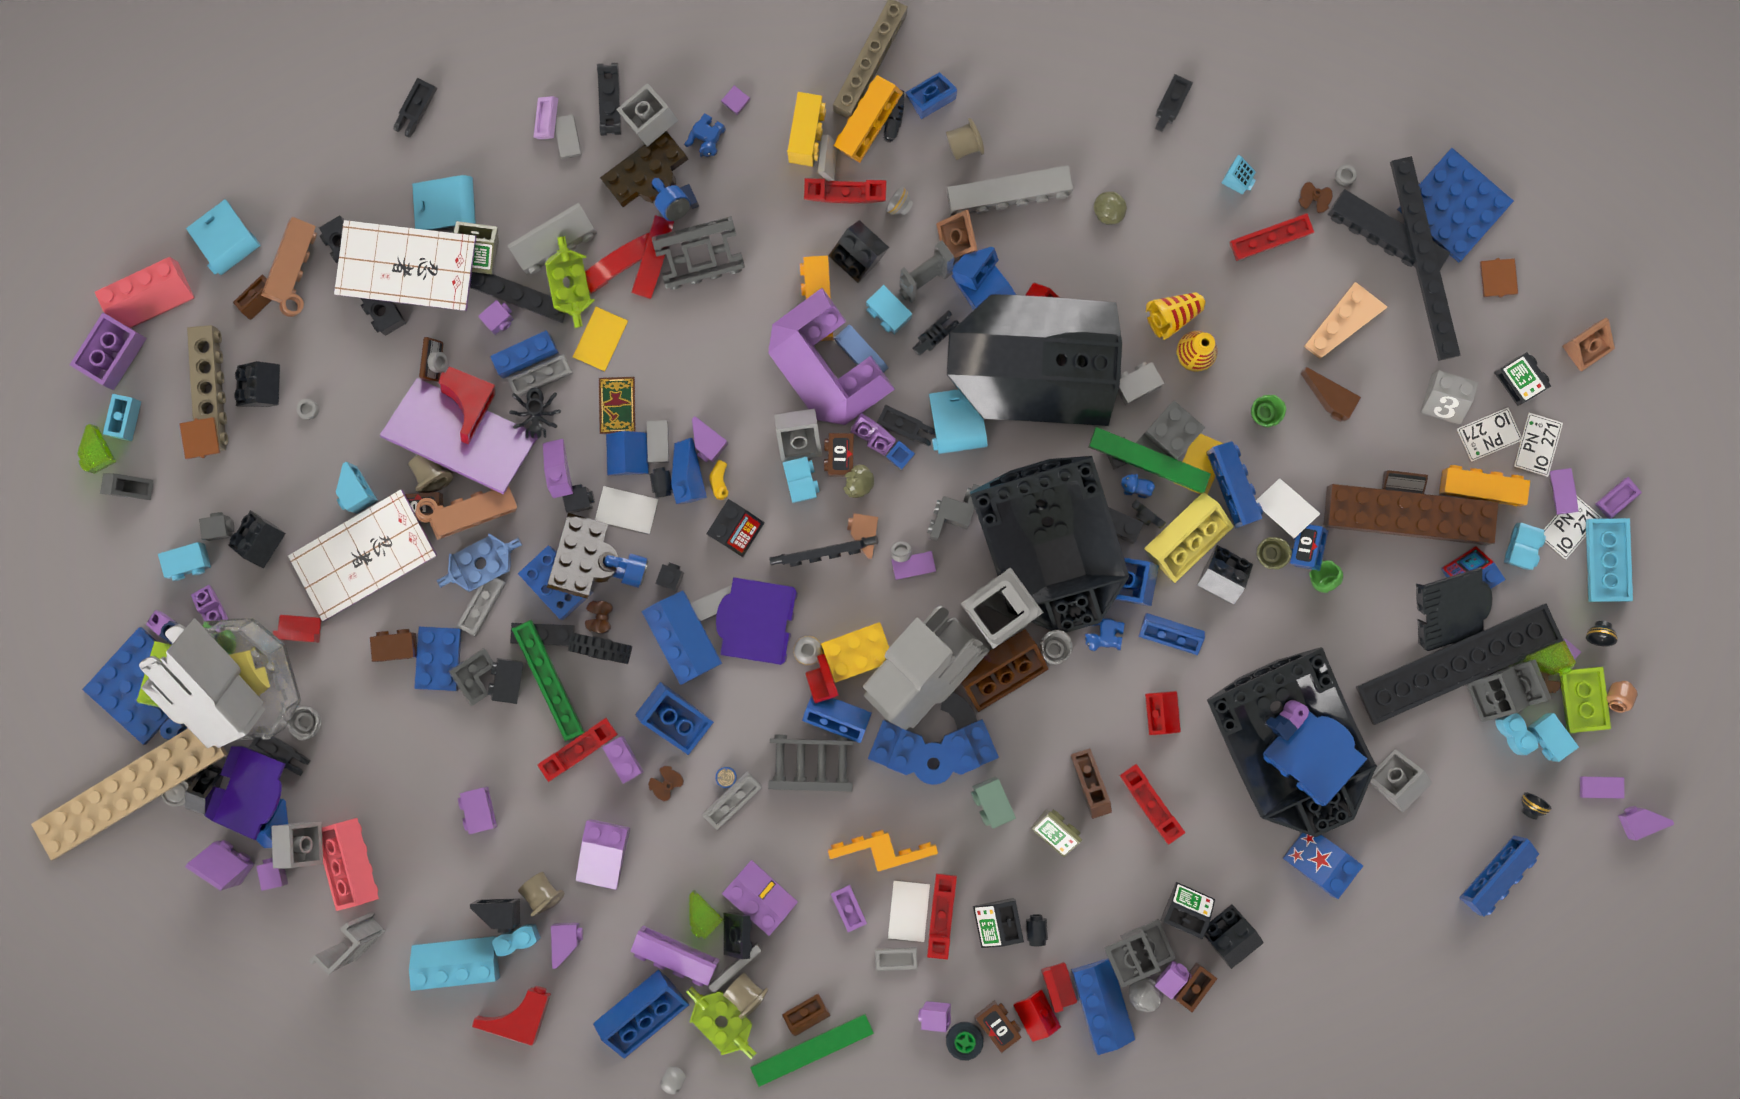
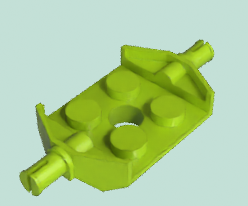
[545,236,595,328]
[686,986,757,1059]

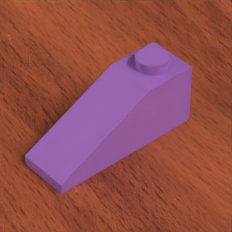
[543,439,573,498]

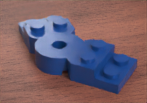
[868,719,999,785]

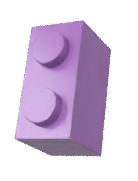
[602,736,644,784]
[458,786,497,834]

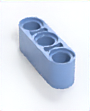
[834,325,888,373]

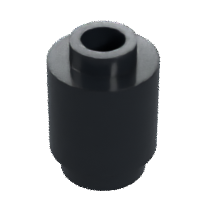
[649,467,673,498]
[1026,914,1048,947]

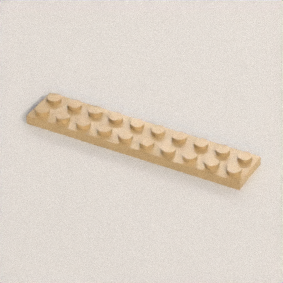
[31,729,228,860]

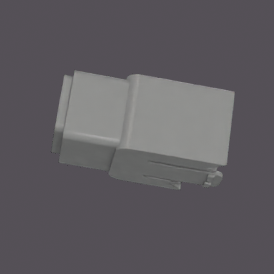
[961,568,1043,649]
[862,605,989,730]
[139,618,265,748]

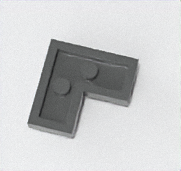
[448,648,493,706]

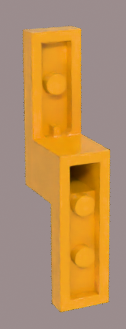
[828,829,938,871]

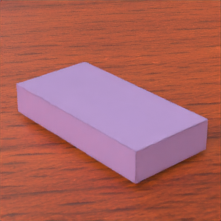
[534,96,558,139]

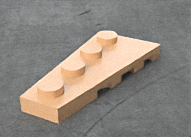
[1304,282,1387,359]

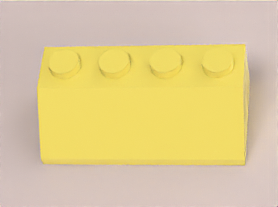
[1144,493,1234,583]

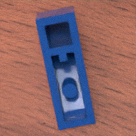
[671,438,707,504]

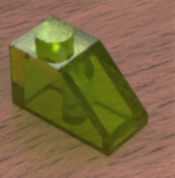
[77,424,116,474]
[1523,640,1576,676]
[689,890,724,940]

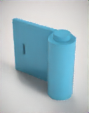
[412,175,476,230]
[186,199,261,275]
[929,389,988,454]

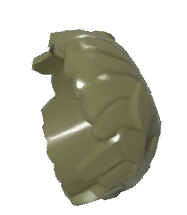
[1093,192,1127,225]
[843,464,874,498]
[1256,537,1292,570]

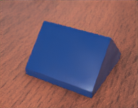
[905,72,957,120]
[606,431,649,476]

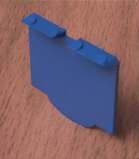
[1263,711,1367,806]

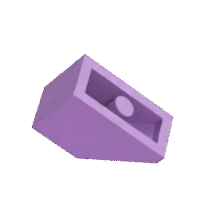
[692,416,728,463]
[1618,806,1674,840]
[551,923,583,969]

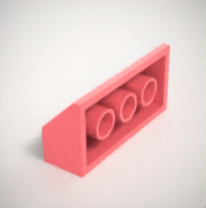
[95,257,195,328]
[322,818,379,911]

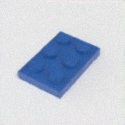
[414,627,462,691]

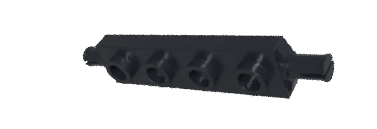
[769,535,878,567]

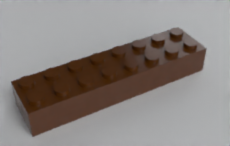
[1323,484,1499,545]

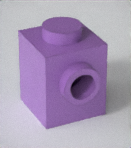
[478,300,513,335]
[256,858,288,891]
[1155,960,1190,1000]
[918,1001,951,1032]

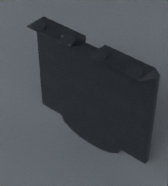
[1416,567,1493,651]

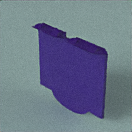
[716,577,798,665]
[204,746,285,840]

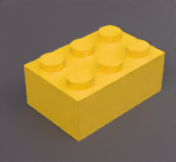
[787,92,826,167]
[821,622,889,683]

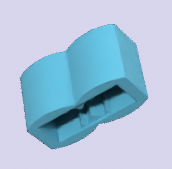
[783,457,820,503]
[1504,523,1546,570]
[1495,713,1538,755]
[492,924,541,956]

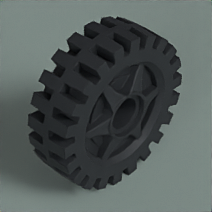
[568,632,632,664]

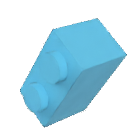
[866,285,912,335]
[103,394,142,441]
[158,542,211,581]
[1527,713,1579,762]

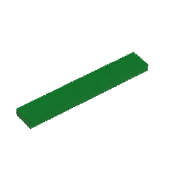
[1088,427,1211,494]
[512,619,585,742]
[750,1014,874,1087]

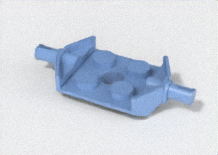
[437,533,522,592]

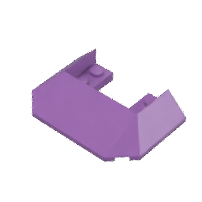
[768,288,895,425]

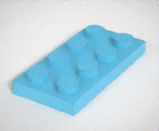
[1586,518,1633,602]

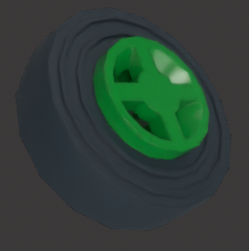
[946,1022,984,1061]

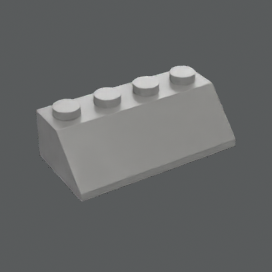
[507,203,597,275]

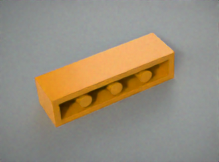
[833,75,903,163]
[800,255,833,341]
[1439,465,1531,507]

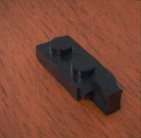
[1155,74,1193,132]

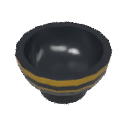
[1586,621,1617,647]
[1522,792,1552,820]

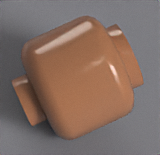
[1606,681,1638,713]

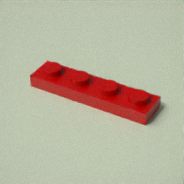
[1229,213,1314,261]

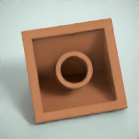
[936,210,977,261]
[1562,318,1615,371]

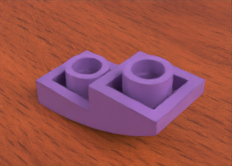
[850,413,896,456]
[1549,468,1578,515]
[191,585,230,629]

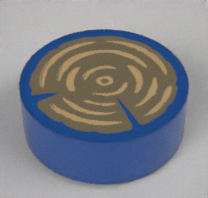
[716,767,737,788]

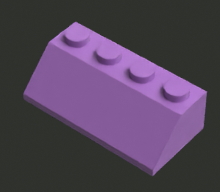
[631,926,720,987]

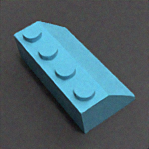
[409,936,500,991]

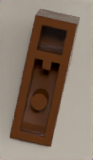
[1300,367,1361,422]
[1071,748,1112,819]

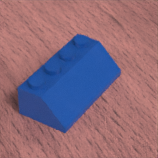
[1206,441,1263,529]
[641,590,722,685]
[1459,836,1539,917]
[1071,958,1136,1055]
[593,969,689,1059]

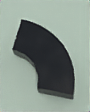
[940,692,977,730]

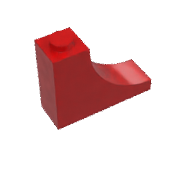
[439,366,496,444]
[472,986,551,1046]

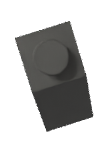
[100,473,153,500]

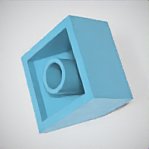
[336,462,378,514]

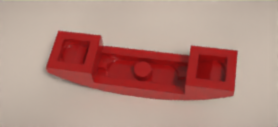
[804,178,887,204]
[631,215,674,299]
[585,233,649,294]
[537,717,618,782]
[1119,764,1185,845]
[927,873,957,960]

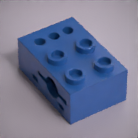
[518,545,594,620]

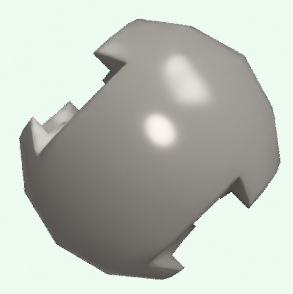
[660,1067,686,1094]

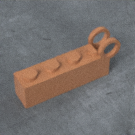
[261,217,317,317]
[415,486,517,540]

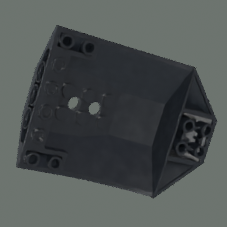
[947,294,1122,426]
[970,456,1129,633]
[1207,647,1377,837]

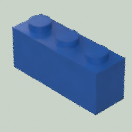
[490,330,559,378]
[802,695,872,743]

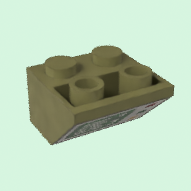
[454,221,499,274]
[1031,809,1082,857]

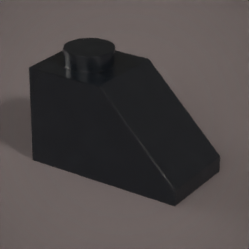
[185,765,224,815]

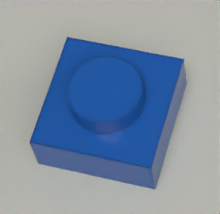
[886,441,915,470]

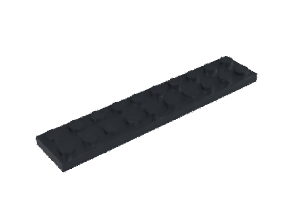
[1356,603,1564,725]

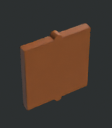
[1480,258,1518,298]
[179,417,220,459]

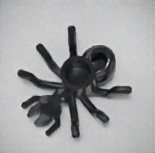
[509,388,561,439]

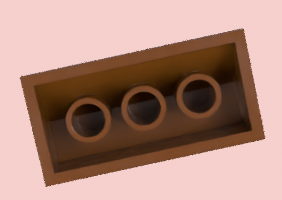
[961,629,1049,712]

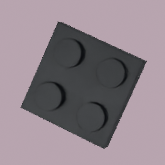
[723,912,752,959]

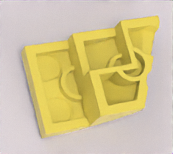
[228,650,270,696]

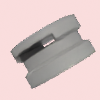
[161,779,192,807]

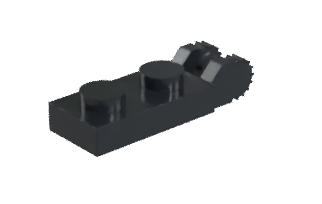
[393,78,437,138]
[877,405,935,446]
[249,729,311,776]

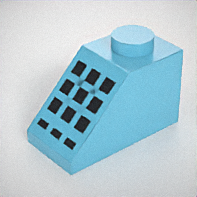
[1221,155,1256,195]

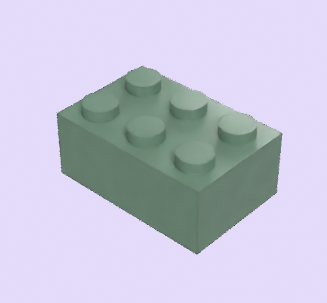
[970,777,1016,829]

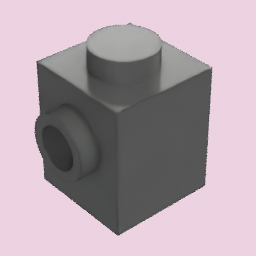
[199,512,235,541]

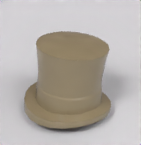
[946,118,984,160]
[408,455,453,493]
[518,872,565,917]
[723,972,768,1019]

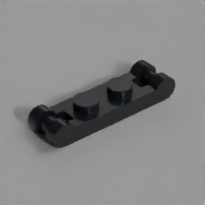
[597,63,621,136]

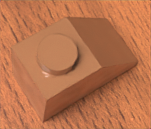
[847,513,878,559]

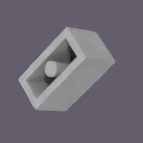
[1118,362,1164,406]

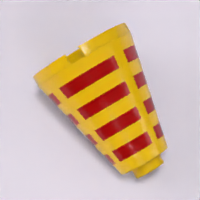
[1146,292,1205,340]
[1176,331,1218,372]

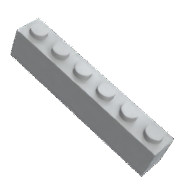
[947,165,1073,216]

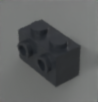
[488,658,523,704]

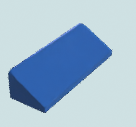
[1139,613,1205,655]

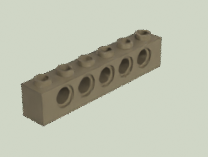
[833,0,908,119]
[187,325,228,451]

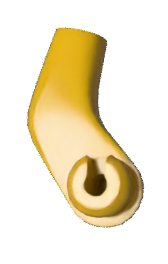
[709,460,729,500]

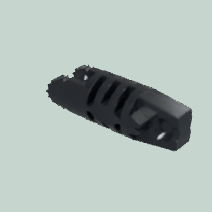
[883,89,904,142]
[912,310,959,355]

